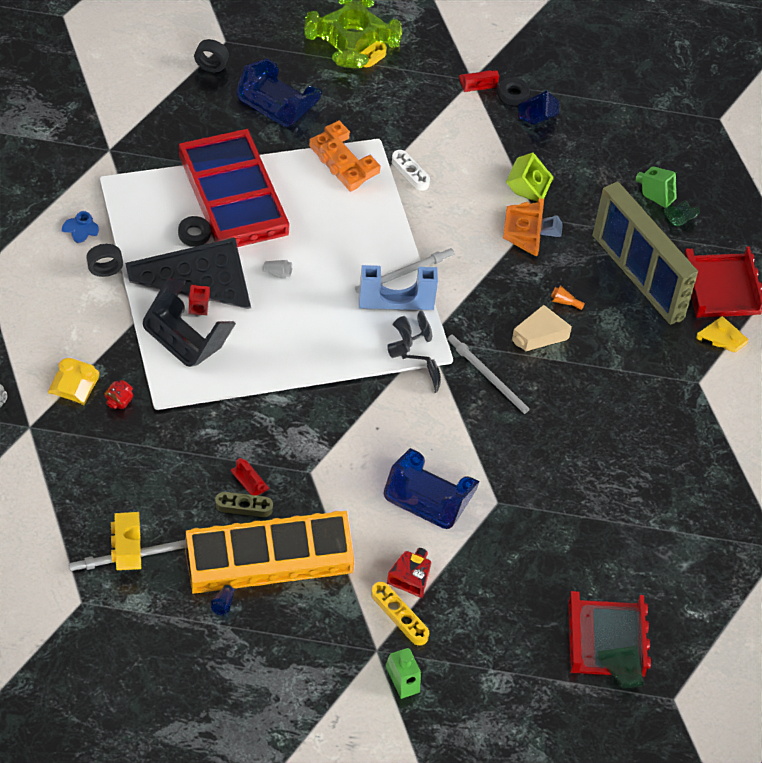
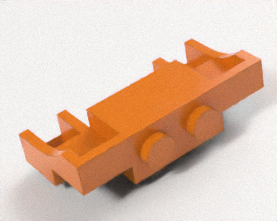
[309,120,381,192]

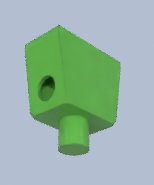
[636,167,677,208]
[386,648,421,699]

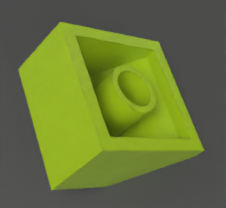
[506,153,554,202]

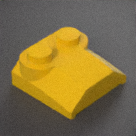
[48,358,99,405]

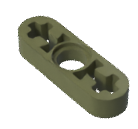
[215,492,273,517]

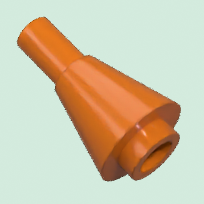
[551,285,585,310]

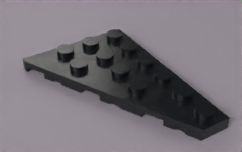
[125,238,251,309]

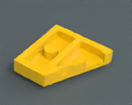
[696,316,749,353]

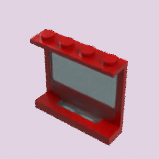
[568,591,651,677]

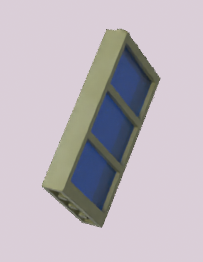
[592,181,698,325]

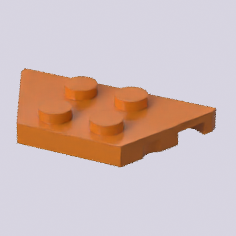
[503,198,544,256]

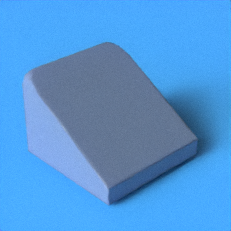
[540,216,562,237]

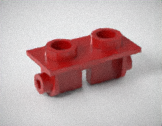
[230,458,269,496]

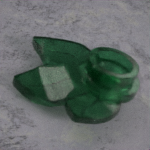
[664,200,700,226]

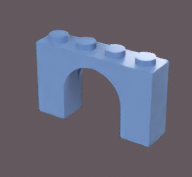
[359,265,438,310]

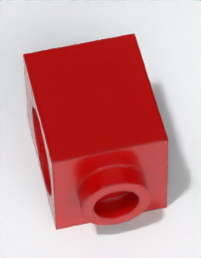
[189,285,210,316]

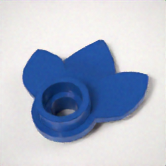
[62,211,99,243]

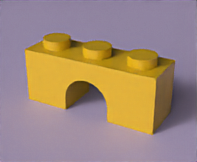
[111,512,141,570]

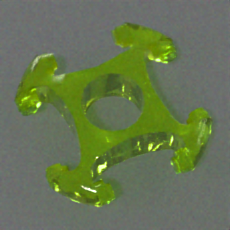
[304,0,402,68]

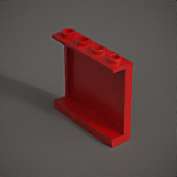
[684,246,762,318]

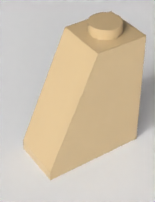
[512,305,572,351]

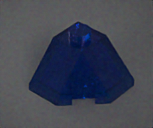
[518,90,559,125]

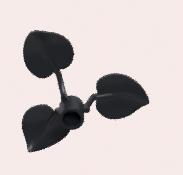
[387,311,441,393]

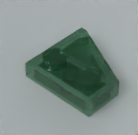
[597,646,644,689]

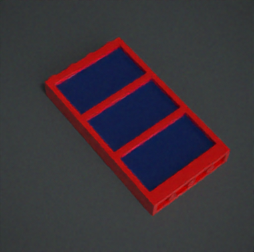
[179,129,290,247]

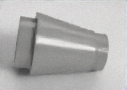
[264,260,292,278]

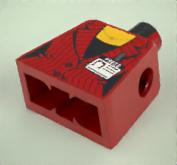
[387,548,431,598]

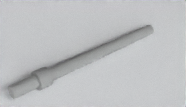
[355,248,454,294]
[447,334,529,414]
[69,540,186,571]

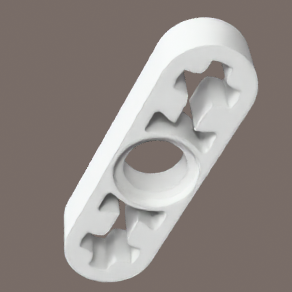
[392,150,430,190]

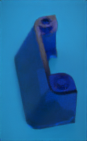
[236,58,323,127]
[383,448,480,529]

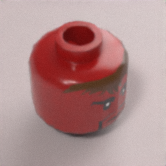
[104,380,133,410]

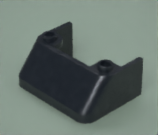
[143,279,236,367]

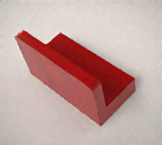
[459,70,499,92]

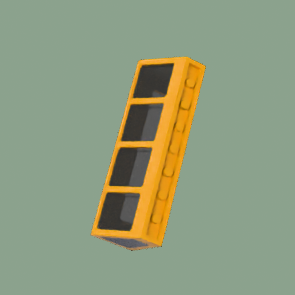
[185,511,354,594]

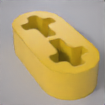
[359,42,387,67]

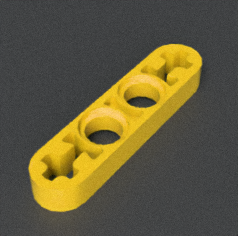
[371,582,429,645]

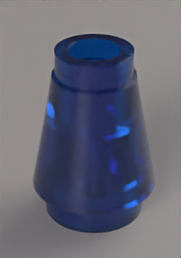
[211,585,235,615]

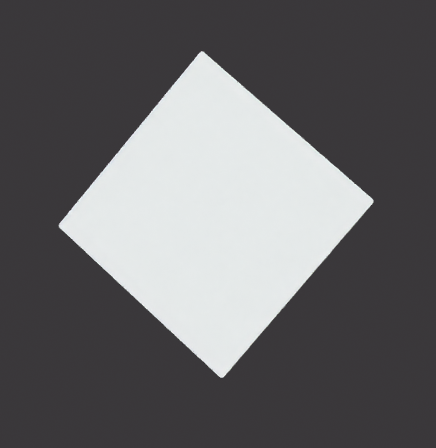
[100,139,453,410]

